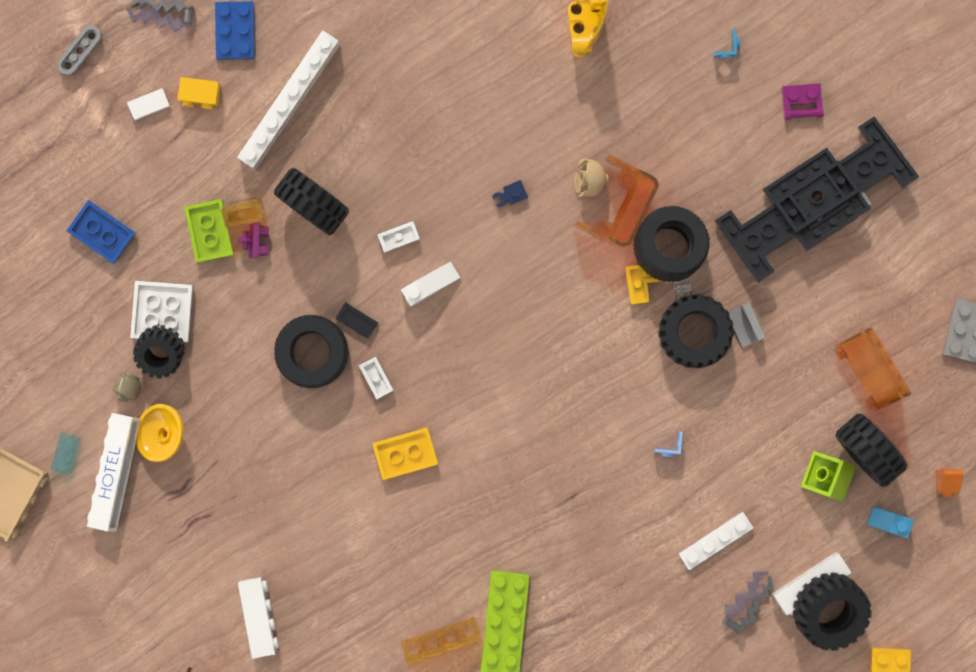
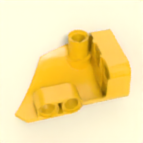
[567,0,608,58]

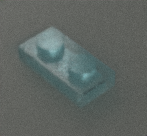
[50,433,80,475]

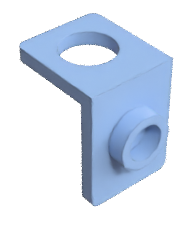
[653,432,683,457]

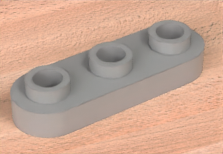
[58,26,102,76]

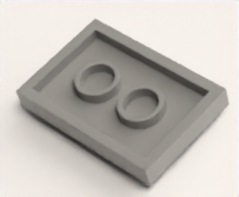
[942,299,976,363]

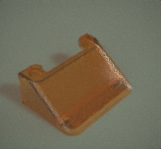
[835,327,911,411]

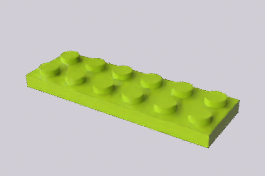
[480,570,529,672]

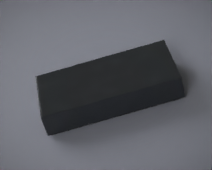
[335,302,378,338]

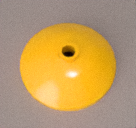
[136,404,184,462]

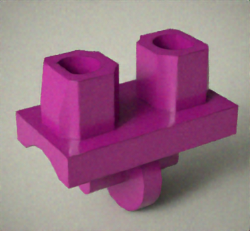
[237,222,269,258]

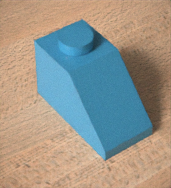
[867,507,914,538]

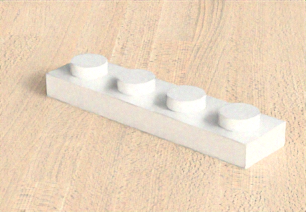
[678,512,753,570]

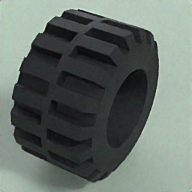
[133,325,185,378]

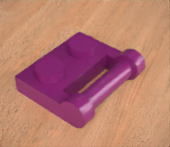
[781,83,824,121]

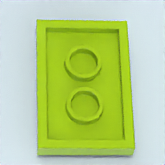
[184,199,234,263]

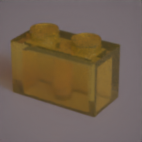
[221,196,265,228]

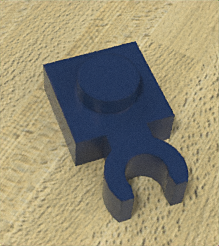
[492,180,528,208]

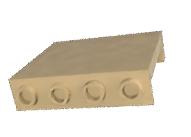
[0,447,48,542]

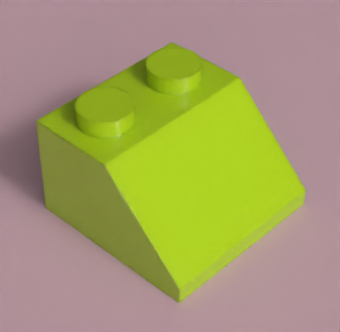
[800,451,856,502]

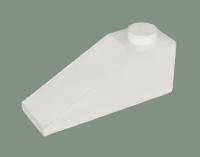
[401,262,460,308]

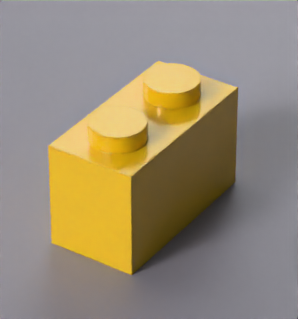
[177,77,221,110]

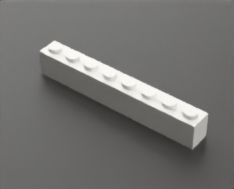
[237,30,340,171]

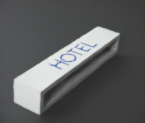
[87,413,141,532]

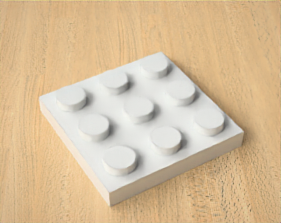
[130,281,193,343]

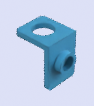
[713,29,740,58]

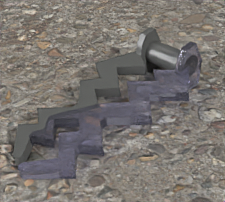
[722,571,774,634]

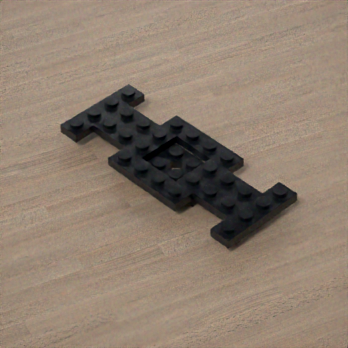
[715,116,919,284]

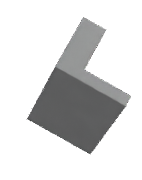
[729,303,766,348]

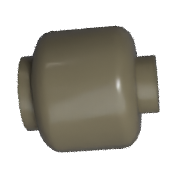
[113,372,141,402]

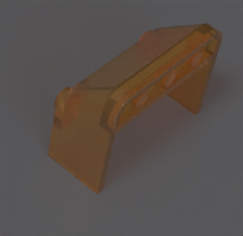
[573,155,659,247]

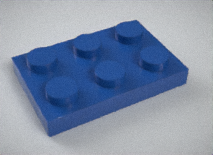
[215,1,255,60]
[66,200,136,264]

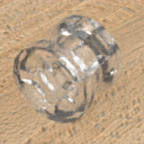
[673,278,692,299]

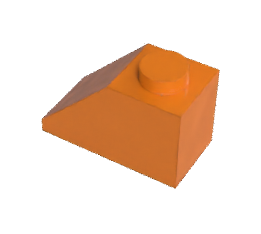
[936,469,964,497]

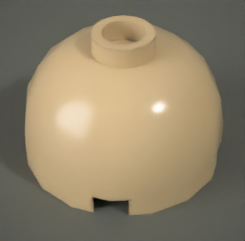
[575,159,609,197]

